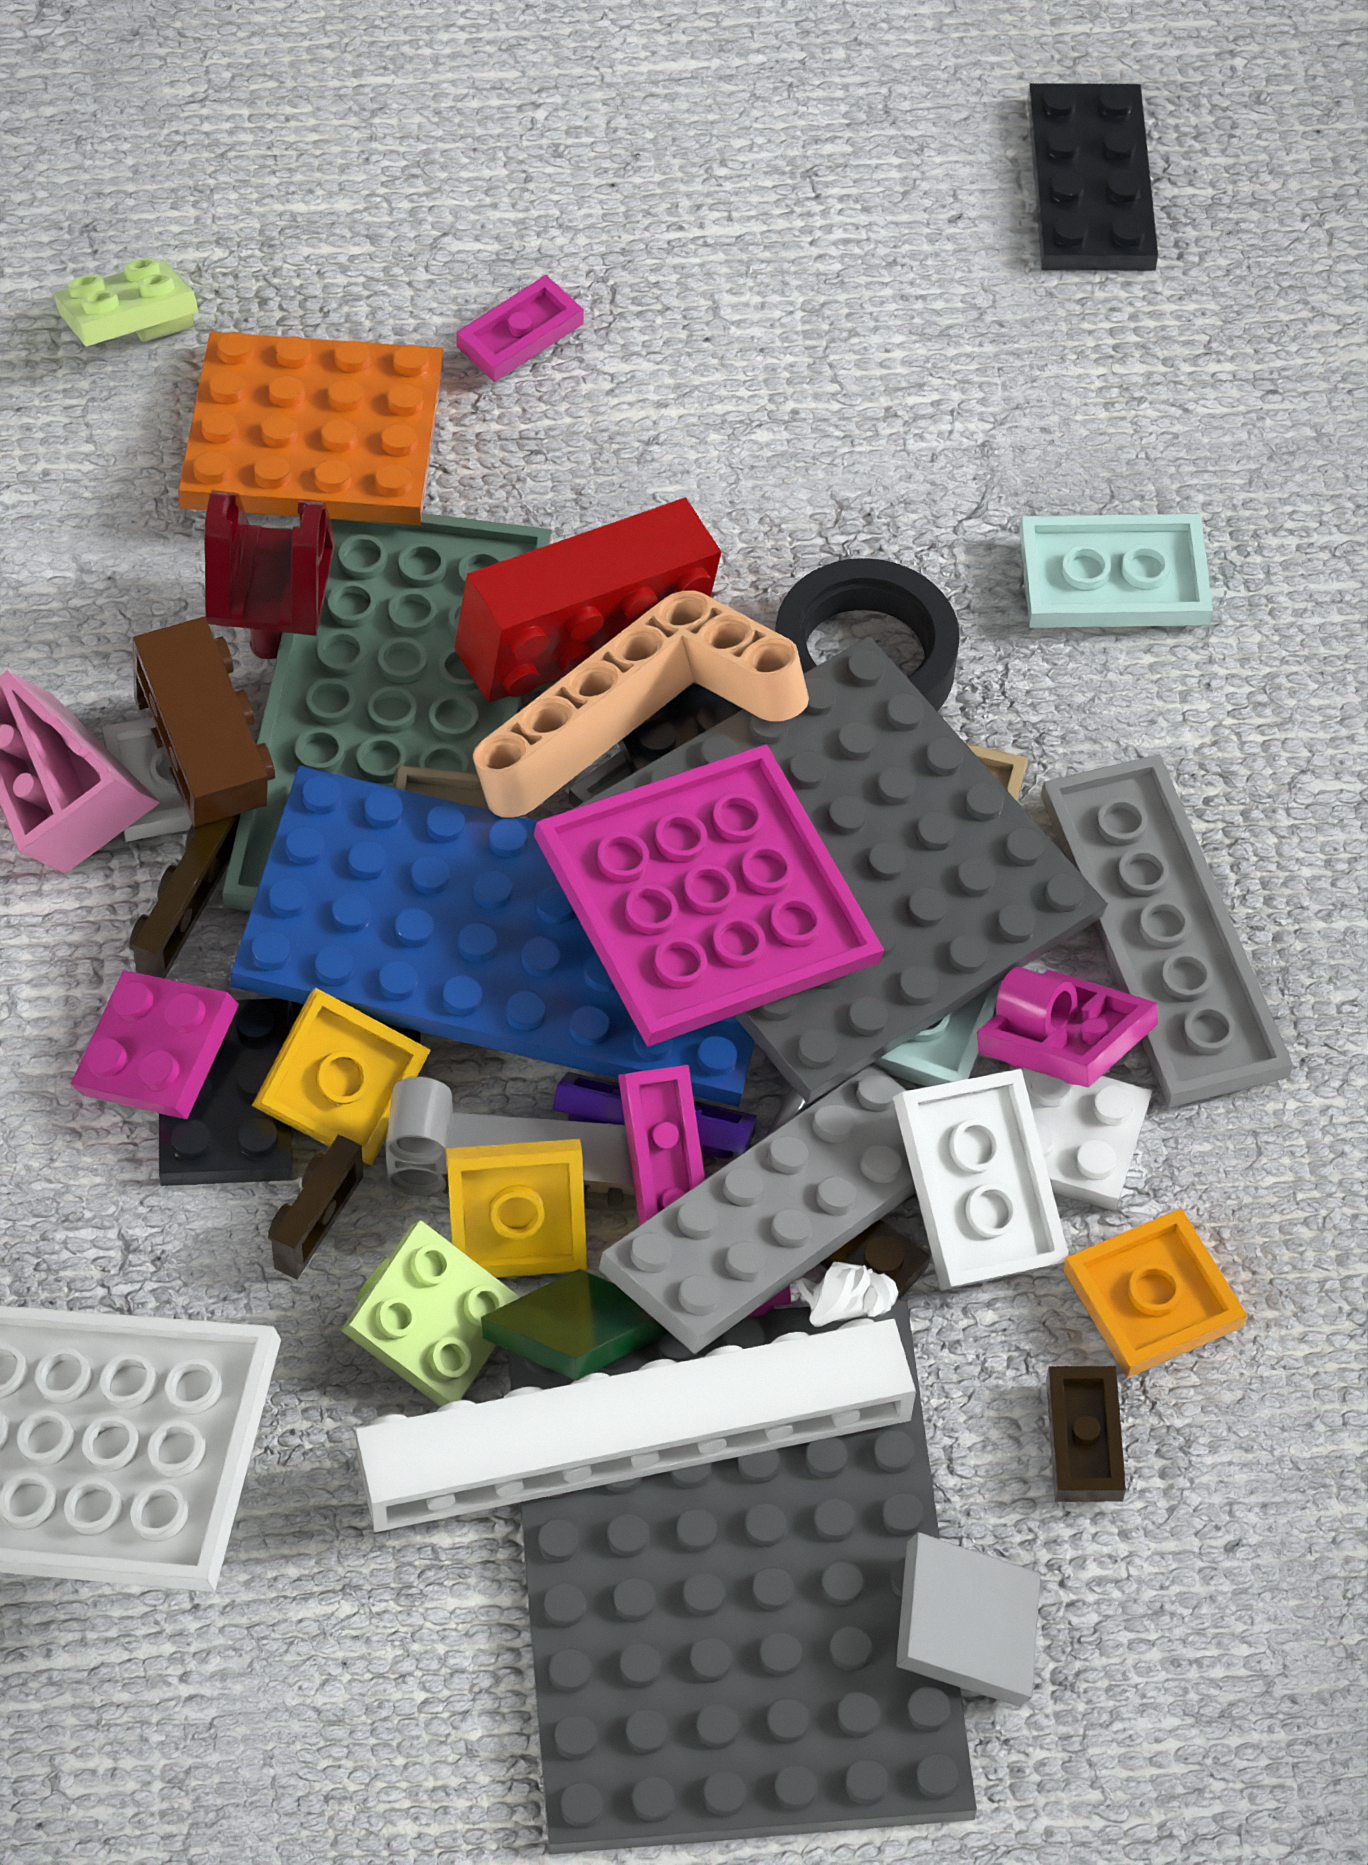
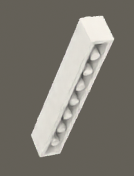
[356,1318,916,1532]

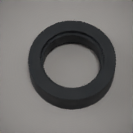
[775,558,960,712]

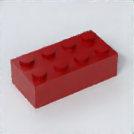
[454,497,722,704]

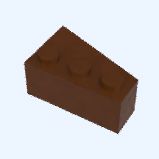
[133,616,275,827]

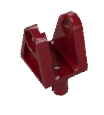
[204,490,335,660]

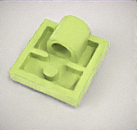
[54,258,198,346]
[341,1220,521,1407]

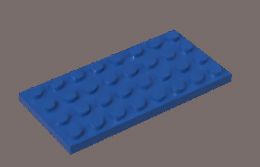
[230,765,755,1107]

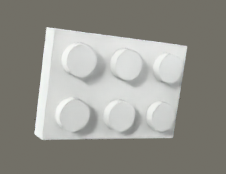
[893,1069,1069,1291]

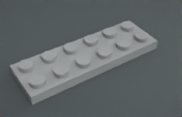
[1041,754,1293,1108]
[598,1063,916,1354]

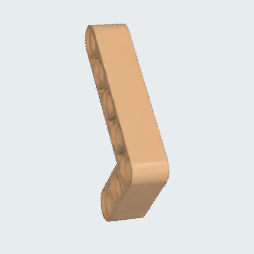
[473,591,809,818]

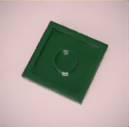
[481,1269,670,1381]

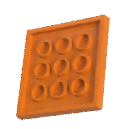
[178,332,443,525]

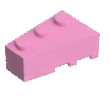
[0,670,160,874]

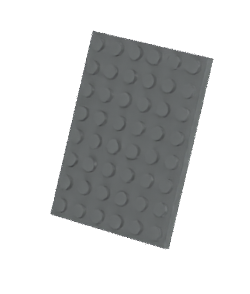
[507,1300,977,1855]

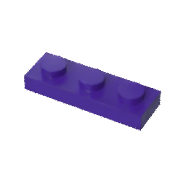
[552,1071,757,1159]

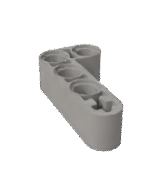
[386,1077,637,1211]

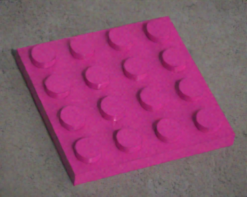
[534,744,884,1047]

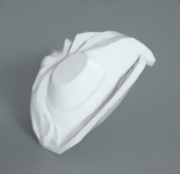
[796,1262,899,1326]

